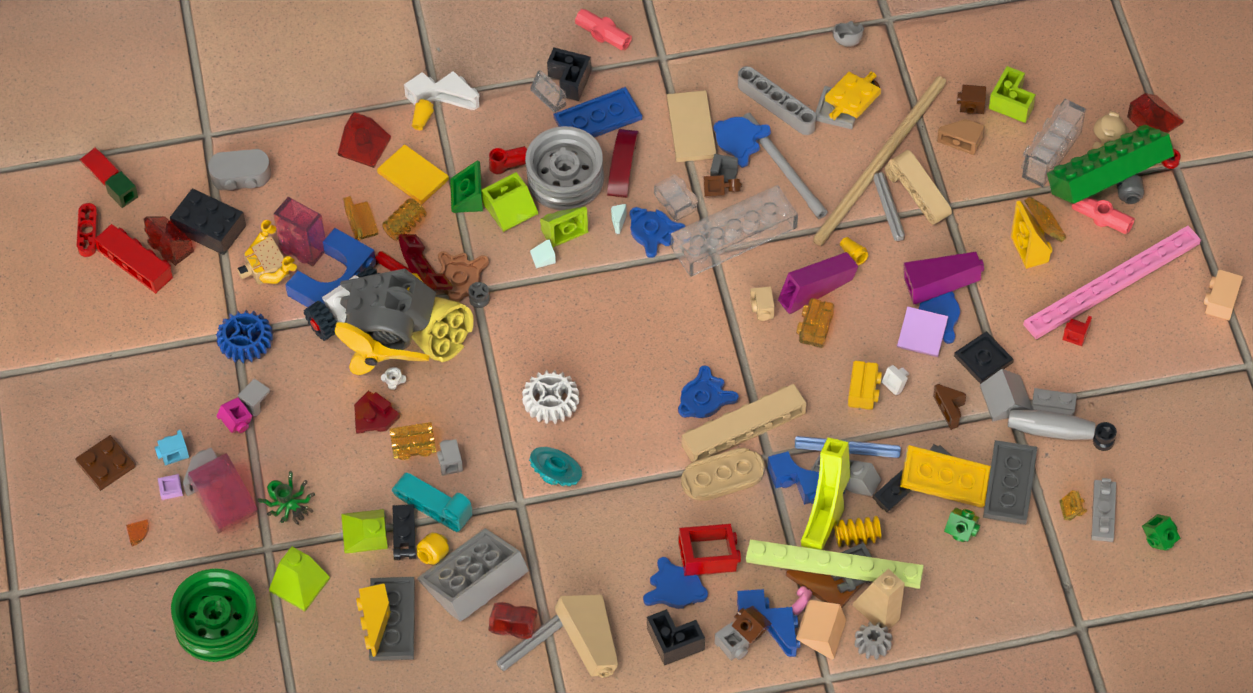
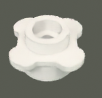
[381,367,406,390]

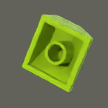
[540,206,588,247]
[341,509,388,554]
[269,546,330,611]

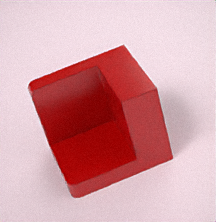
[1062,315,1092,346]

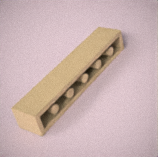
[682,384,806,462]

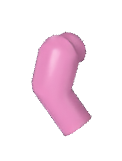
[791,586,812,616]

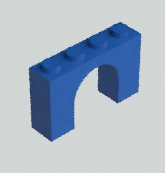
[285,228,376,308]

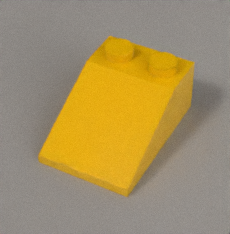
[1011,201,1052,269]

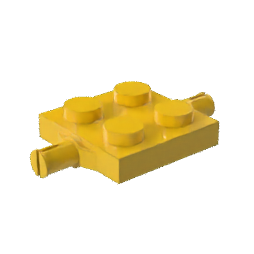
[825,71,881,120]

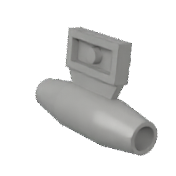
[1008,388,1095,440]

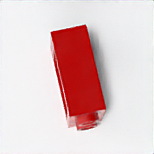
[678,524,741,576]

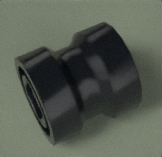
[1093,422,1117,451]

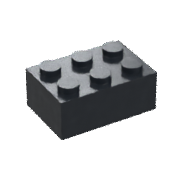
[170,188,246,255]

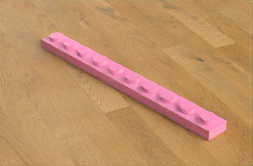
[1023,226,1201,339]

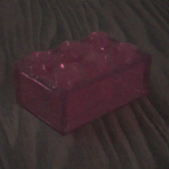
[273,197,325,266]
[187,453,258,534]

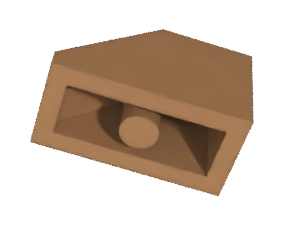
[937,119,985,155]

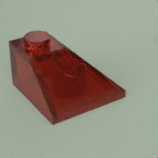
[1127,93,1184,133]
[338,112,391,168]

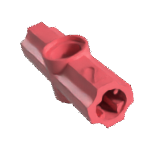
[575,9,632,50]
[1072,197,1135,234]

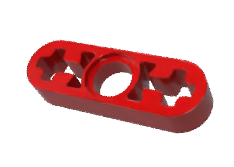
[76,203,98,257]

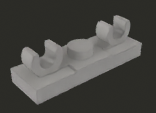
[1091,478,1116,542]

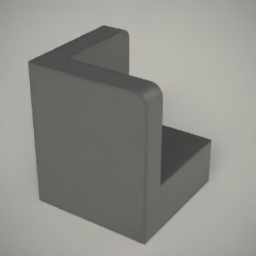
[710,154,738,183]

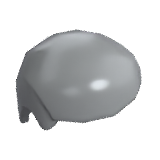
[832,21,864,47]

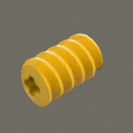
[835,516,881,547]

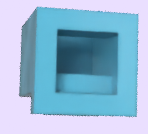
[154,430,189,465]

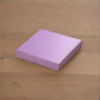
[897,307,948,357]

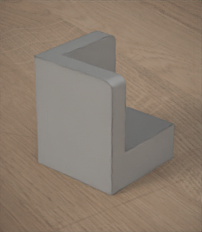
[238,378,270,417]

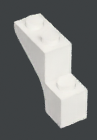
[404,71,480,110]

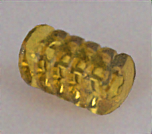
[382,198,427,241]

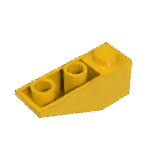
[356,583,391,657]

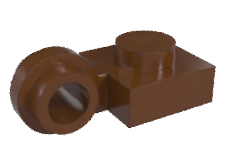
[703,175,742,197]

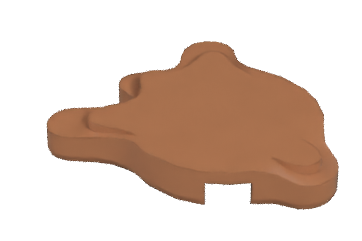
[438,251,489,302]

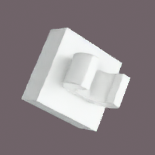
[882,365,909,395]

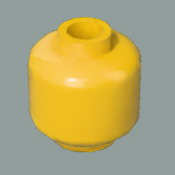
[417,532,449,565]

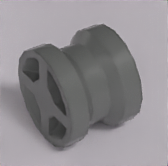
[468,282,490,308]

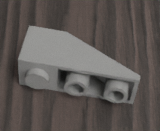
[810,455,881,496]

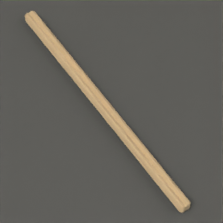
[813,76,946,246]

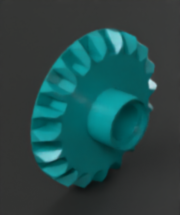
[529,447,582,487]

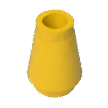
[411,99,434,130]
[840,237,868,265]

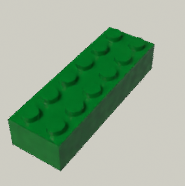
[1047,125,1174,204]

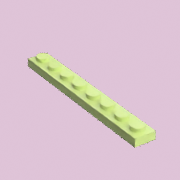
[746,539,924,589]

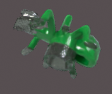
[257,471,315,525]

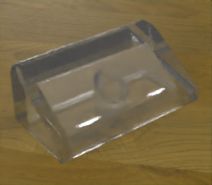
[530,70,566,113]

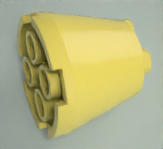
[412,297,474,362]

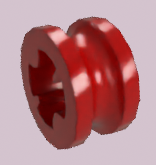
[1162,149,1181,169]

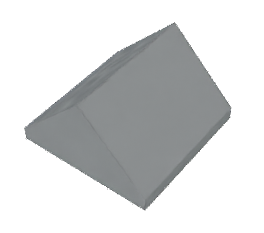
[980,369,1033,422]

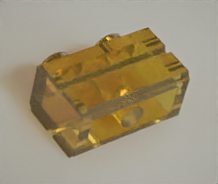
[796,298,834,348]
[389,422,436,460]

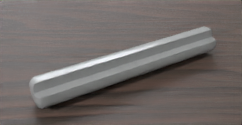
[874,172,905,241]
[496,614,563,671]

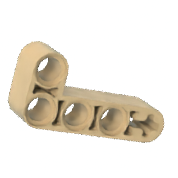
[885,150,952,225]

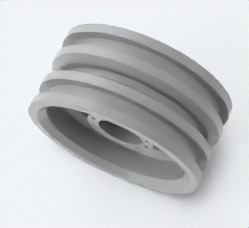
[526,126,604,210]

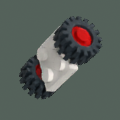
[303,266,380,341]

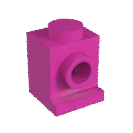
[216,397,252,433]

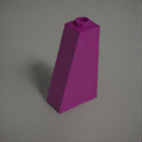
[778,252,858,314]
[904,252,984,305]

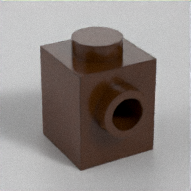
[957,84,986,114]
[731,606,772,644]

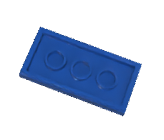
[553,87,642,138]

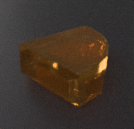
[126,520,149,546]

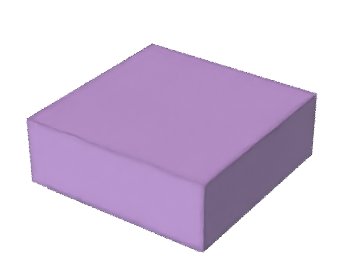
[158,474,183,500]

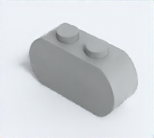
[208,149,271,190]

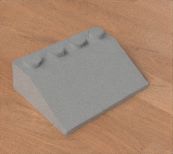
[417,528,529,622]

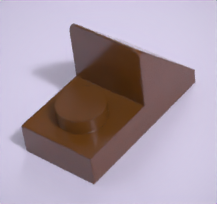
[933,384,966,430]

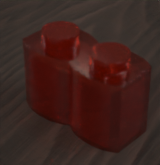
[488,602,538,639]

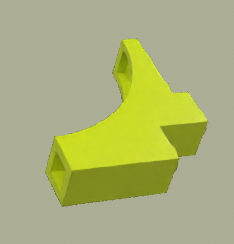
[801,437,850,550]

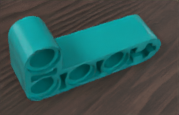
[392,472,473,532]

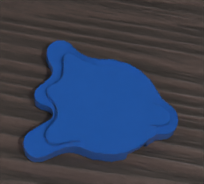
[713,117,771,168]
[630,207,686,258]
[919,291,960,344]
[678,365,739,418]
[643,557,708,609]

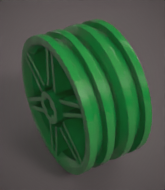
[171,569,259,662]

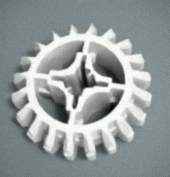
[522,370,579,424]

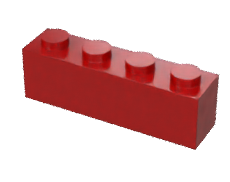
[94,224,173,294]

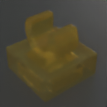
[1059,490,1087,521]

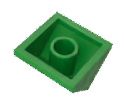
[450,160,483,213]

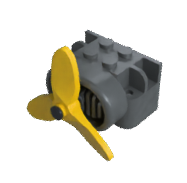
[335,269,436,375]

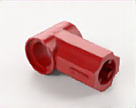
[489,146,527,174]

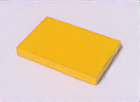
[377,144,449,205]

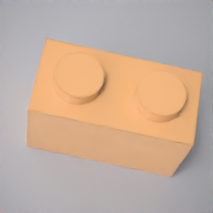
[1204,270,1243,320]

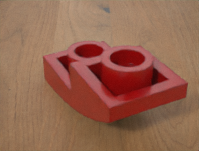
[79,148,119,186]

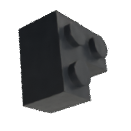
[547,47,592,101]
[647,609,705,665]

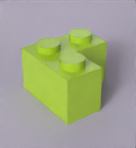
[989,66,1036,123]

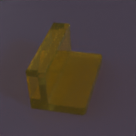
[343,196,378,240]

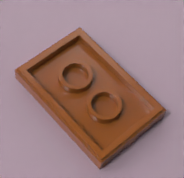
[786,569,864,608]

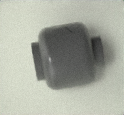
[1117,174,1144,204]

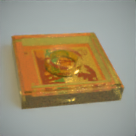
[1024,197,1067,242]

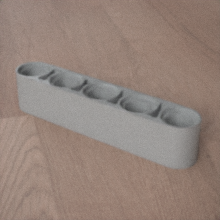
[738,66,816,135]

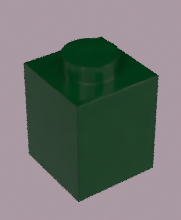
[105,171,138,208]

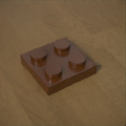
[75,435,135,491]

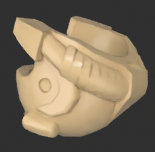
[1092,111,1130,149]

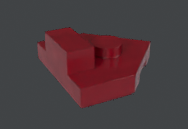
[354,390,400,434]

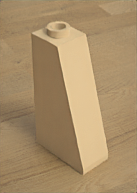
[853,569,905,630]
[555,595,618,678]

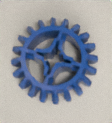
[216,310,273,364]

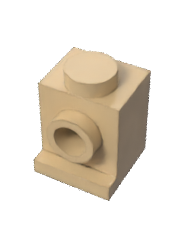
[750,286,774,321]

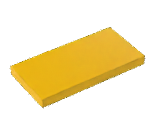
[900,445,991,508]

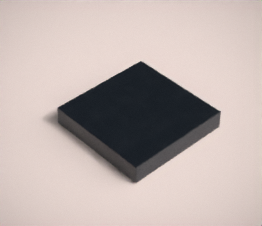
[954,331,1014,384]

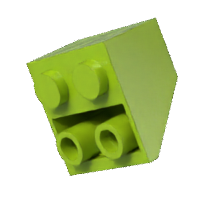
[481,172,538,232]

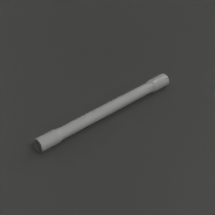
[743,113,828,219]

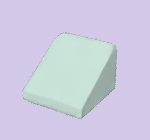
[611,204,627,234]
[530,240,556,268]

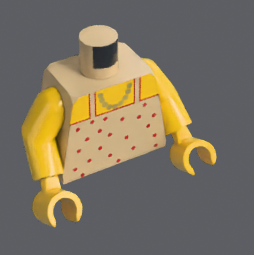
[237,220,297,284]

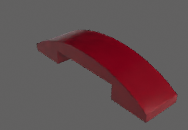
[607,129,639,198]
[398,234,453,290]

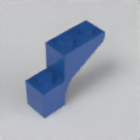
[767,451,845,505]
[737,589,800,657]

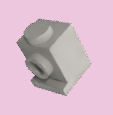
[437,439,463,476]
[715,622,749,661]

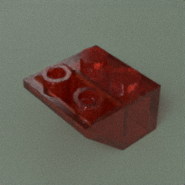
[143,216,194,266]

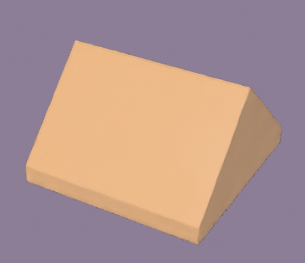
[796,600,846,659]

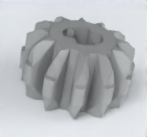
[854,621,892,660]

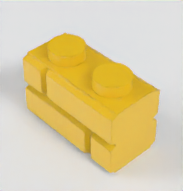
[848,361,882,410]

